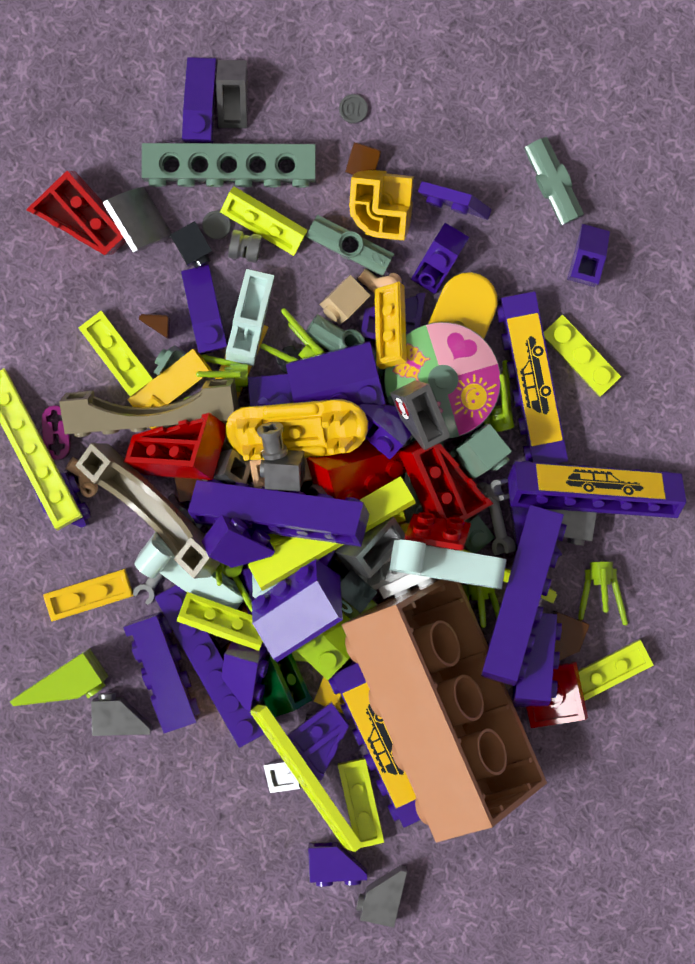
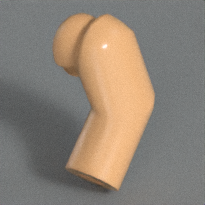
[358,268,402,293]
[66,457,98,498]

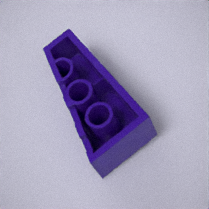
[123,612,201,733]

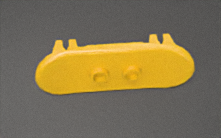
[428,272,498,339]
[226,399,368,461]

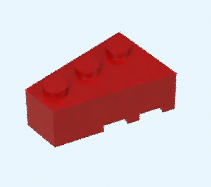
[26,170,126,255]
[124,412,226,480]
[306,440,406,500]
[398,440,493,521]

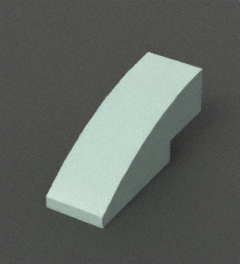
[226,269,274,366]

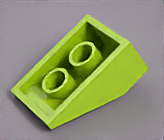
[296,573,377,680]
[10,648,109,706]

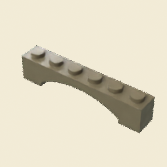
[59,378,239,437]
[75,443,221,579]

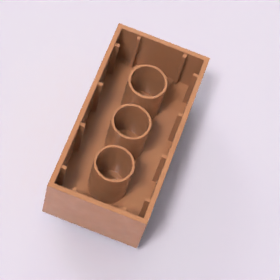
[342,578,547,843]

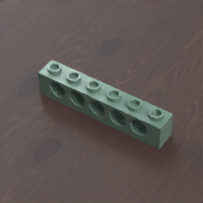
[142,143,316,188]

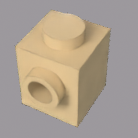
[319,275,371,325]

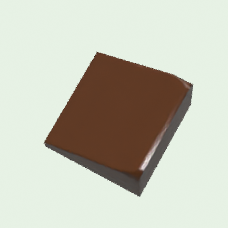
[345,142,381,175]
[139,314,170,339]

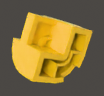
[349,170,414,240]

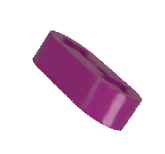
[42,406,71,460]

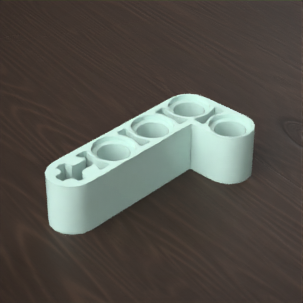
[135,532,244,610]
[389,540,506,589]

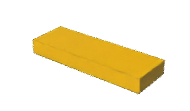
[374,282,407,369]
[127,348,212,408]
[43,568,134,622]

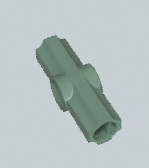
[524,137,584,226]
[306,215,394,276]
[306,314,386,378]

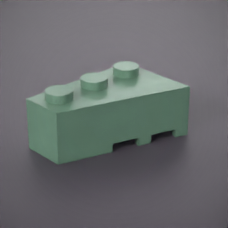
[449,424,512,480]

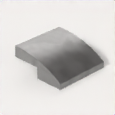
[103,187,172,253]

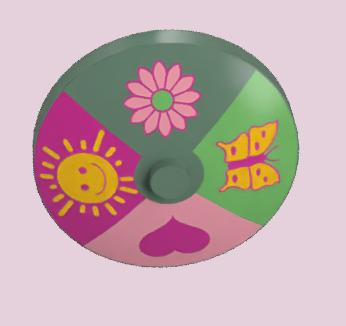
[384,322,501,438]

